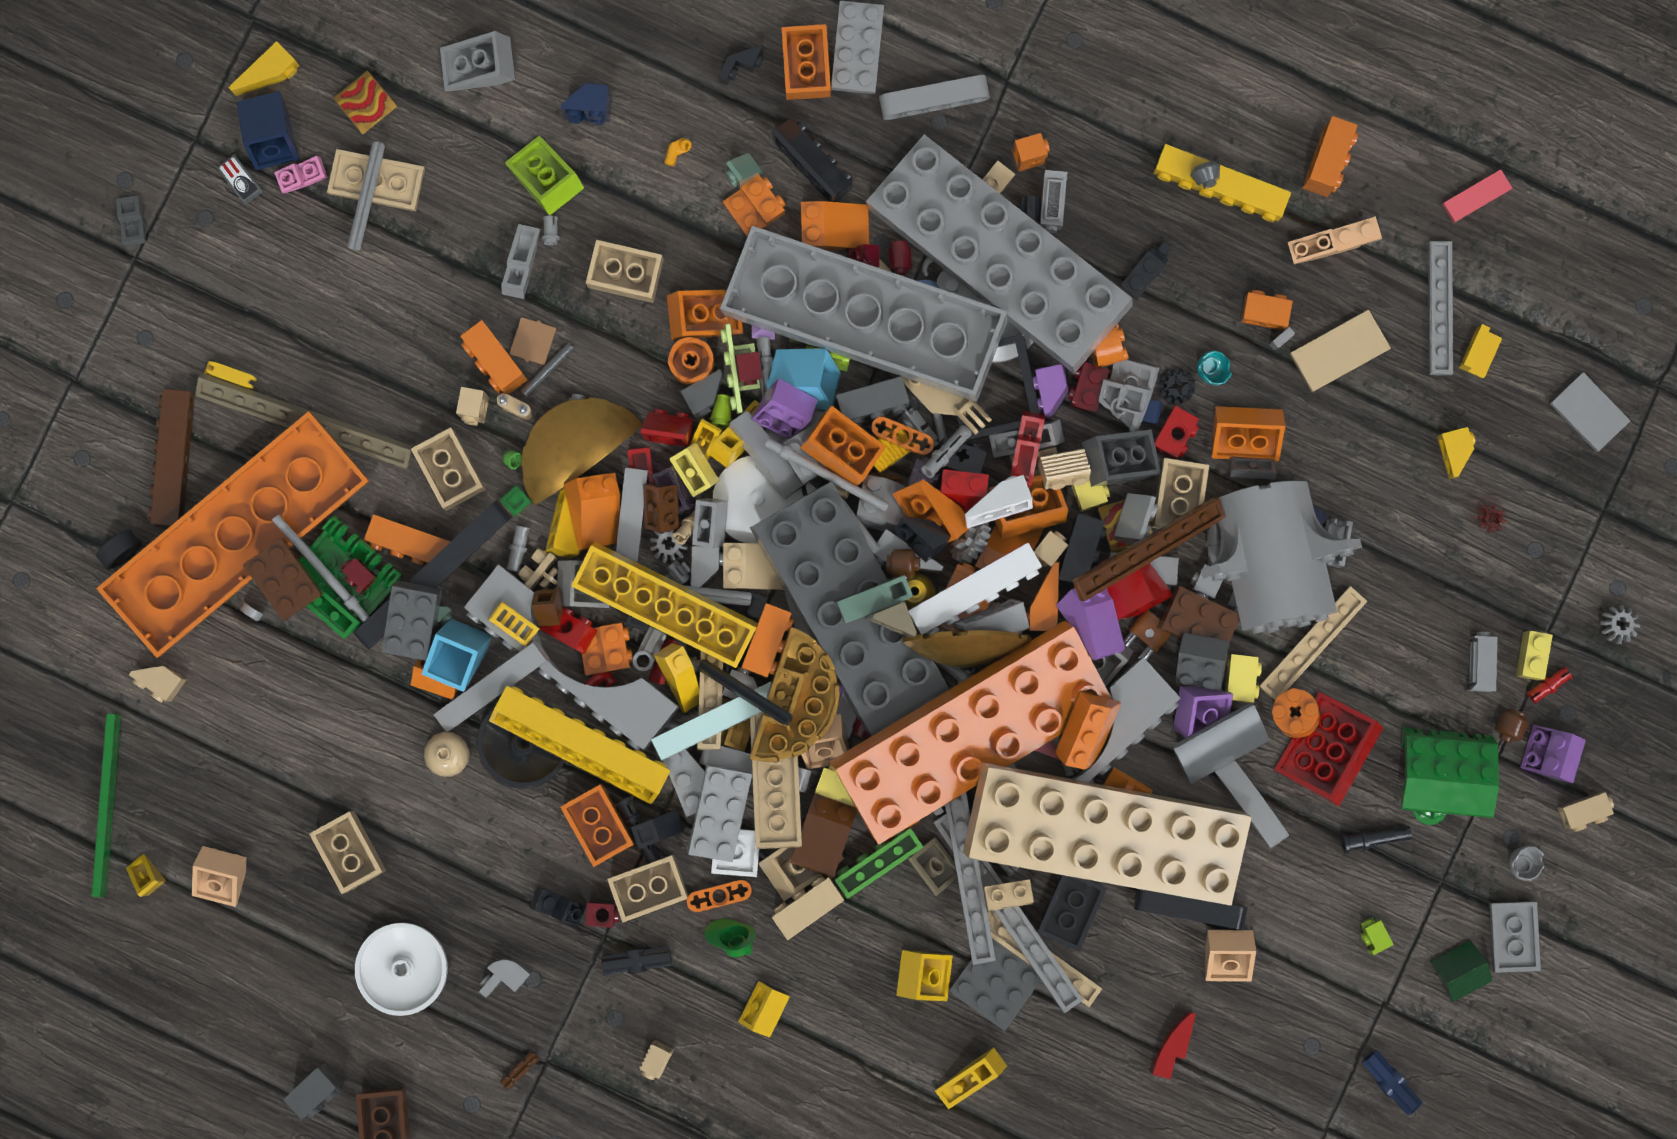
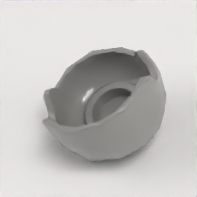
[1509,846,1545,881]

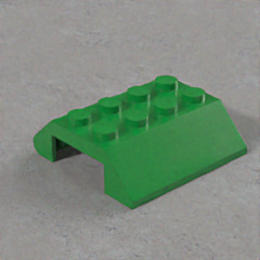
[300,515,403,640]
[1400,727,1499,818]

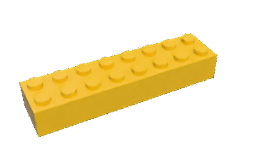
[571,542,758,668]
[489,686,671,804]

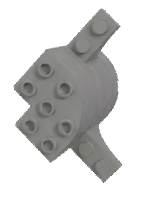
[1201,481,1362,634]

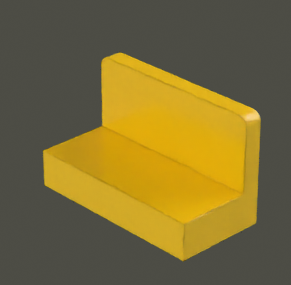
[1459,324,1502,378]
[738,981,790,1037]

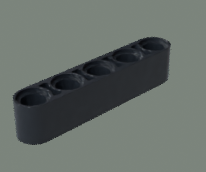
[1134,889,1248,930]

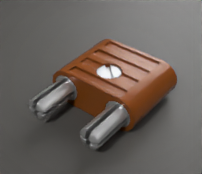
[1123,610,1171,660]

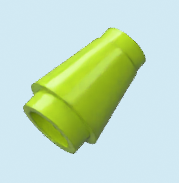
[710,394,732,429]

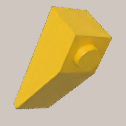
[228,41,299,96]
[710,400,763,469]
[545,487,582,559]
[654,643,699,713]
[935,1047,1007,1109]

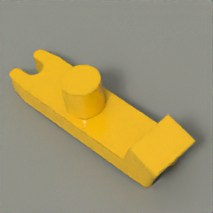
[204,361,257,389]

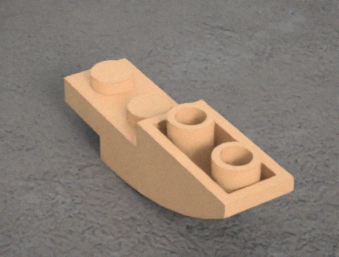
[1288,216,1382,264]

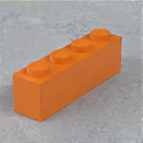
[364,515,450,566]

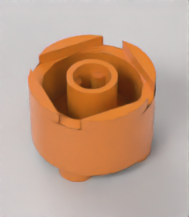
[1091,323,1128,368]
[668,337,714,386]
[1272,688,1320,738]

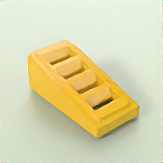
[488,601,539,647]

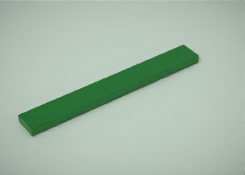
[91,714,121,897]

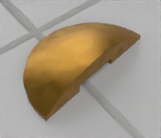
[521,397,643,505]
[749,627,839,762]
[903,630,1032,668]

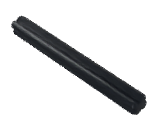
[697,660,793,726]

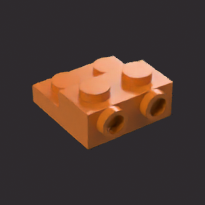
[723,174,786,237]
[582,623,633,676]

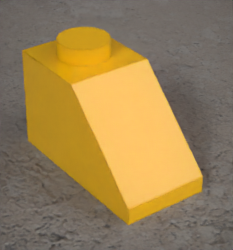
[1437,427,1475,480]

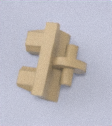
[518,549,558,590]

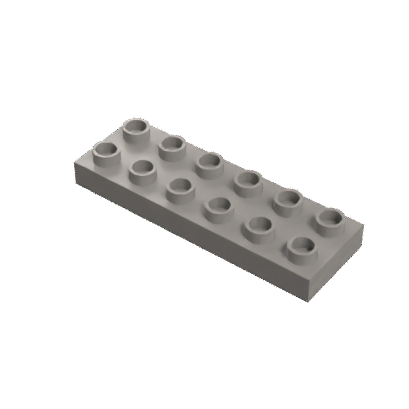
[866,134,1133,374]
[720,226,1008,402]

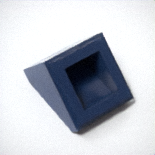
[1141,400,1162,424]

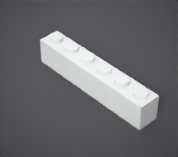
[909,543,1042,635]

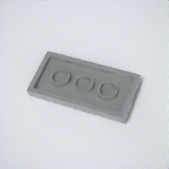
[831,1,884,94]
[687,764,752,862]

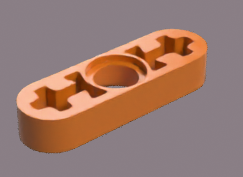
[872,417,934,456]
[687,880,752,912]

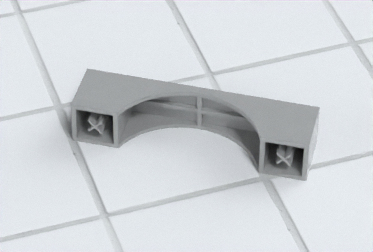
[464,565,680,751]
[971,657,1181,811]

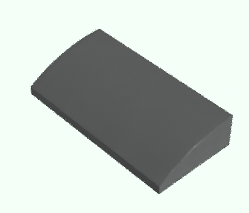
[1172,702,1270,784]

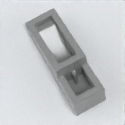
[501,224,540,299]

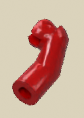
[584,671,617,687]

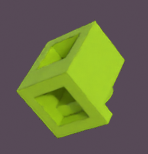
[1360,917,1394,955]

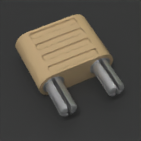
[497,393,533,420]

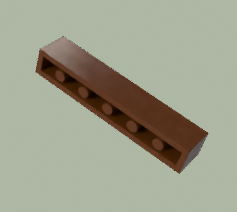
[148,389,195,527]

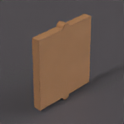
[509,317,557,366]

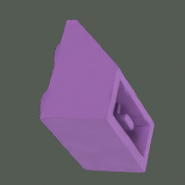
[1032,364,1069,419]
[751,378,818,439]
[1520,725,1586,783]

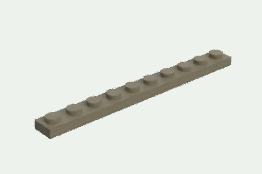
[195,373,414,469]

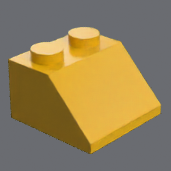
[896,950,953,1001]

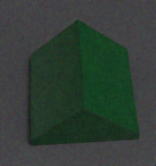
[1430,940,1493,1002]

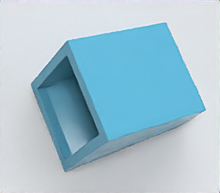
[766,348,841,411]
[422,619,492,692]

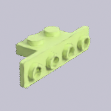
[720,323,760,414]

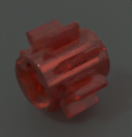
[1477,505,1507,533]

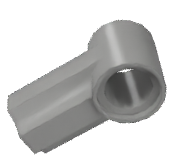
[633,627,667,672]

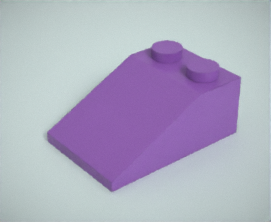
[1056,588,1125,660]

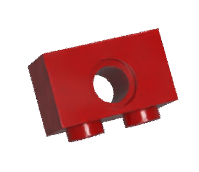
[1154,406,1200,460]
[540,606,598,654]

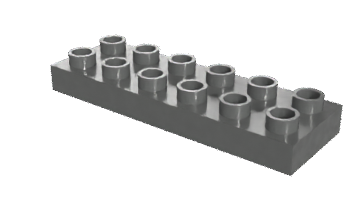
[749,481,950,738]

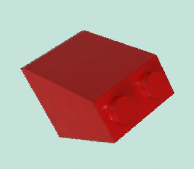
[939,469,989,514]
[1101,551,1173,620]

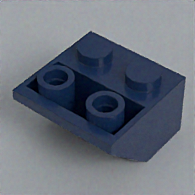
[561,84,612,125]

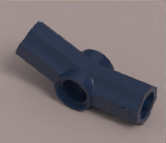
[1361,1050,1423,1116]

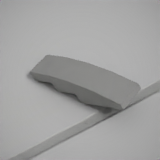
[729,411,802,499]
[1215,760,1289,849]

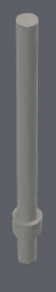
[765,438,889,511]
[272,514,370,622]

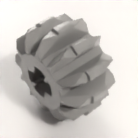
[650,530,688,563]
[1599,605,1640,644]

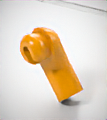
[664,138,692,167]

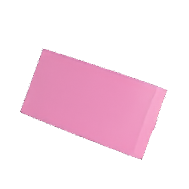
[274,156,328,193]

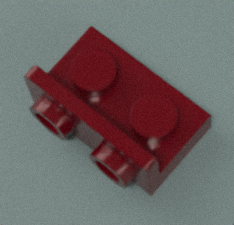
[1068,361,1109,414]

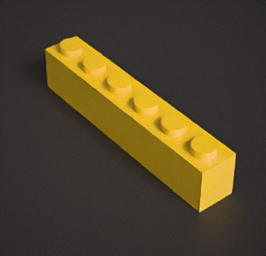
[1153,144,1291,222]

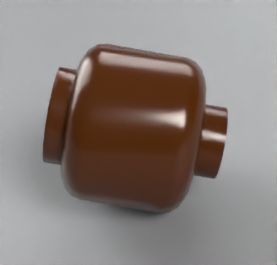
[887,549,920,578]
[1495,708,1529,744]

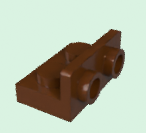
[643,483,679,533]

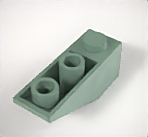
[837,575,913,623]

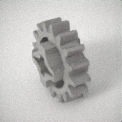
[950,522,991,564]

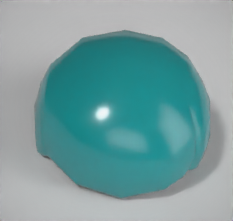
[1197,350,1232,386]

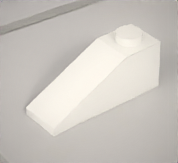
[965,475,1033,528]

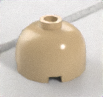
[424,732,470,777]

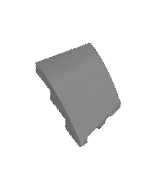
[1099,359,1159,432]

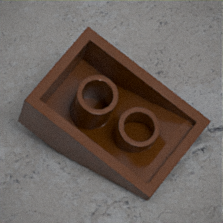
[790,793,857,878]

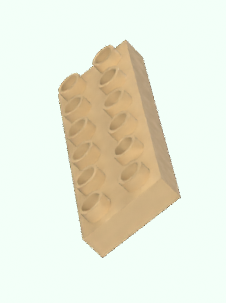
[963,762,1252,906]

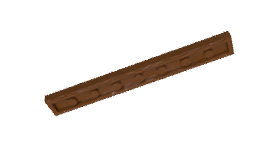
[1072,497,1226,602]

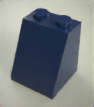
[237,91,299,170]

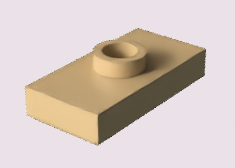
[982,161,1015,194]

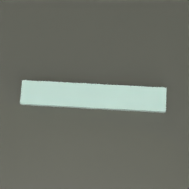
[651,681,772,761]

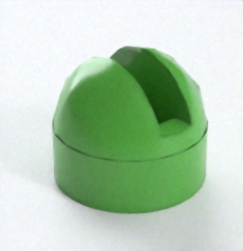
[502,450,522,470]

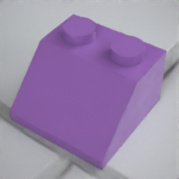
[1173,686,1233,738]

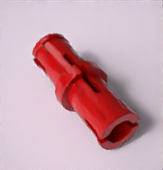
[1527,666,1573,704]

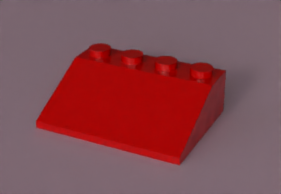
[1274,692,1384,807]

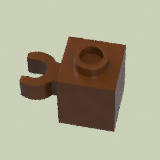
[532,586,564,626]

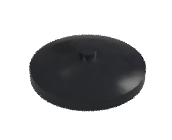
[477,704,565,789]

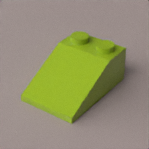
[505,135,584,216]

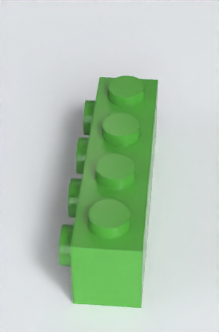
[835,828,923,899]

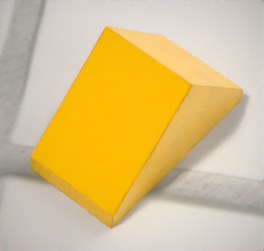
[690,419,723,461]
[126,854,166,897]

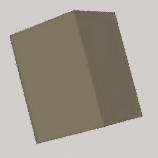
[865,602,917,637]
[907,837,957,896]

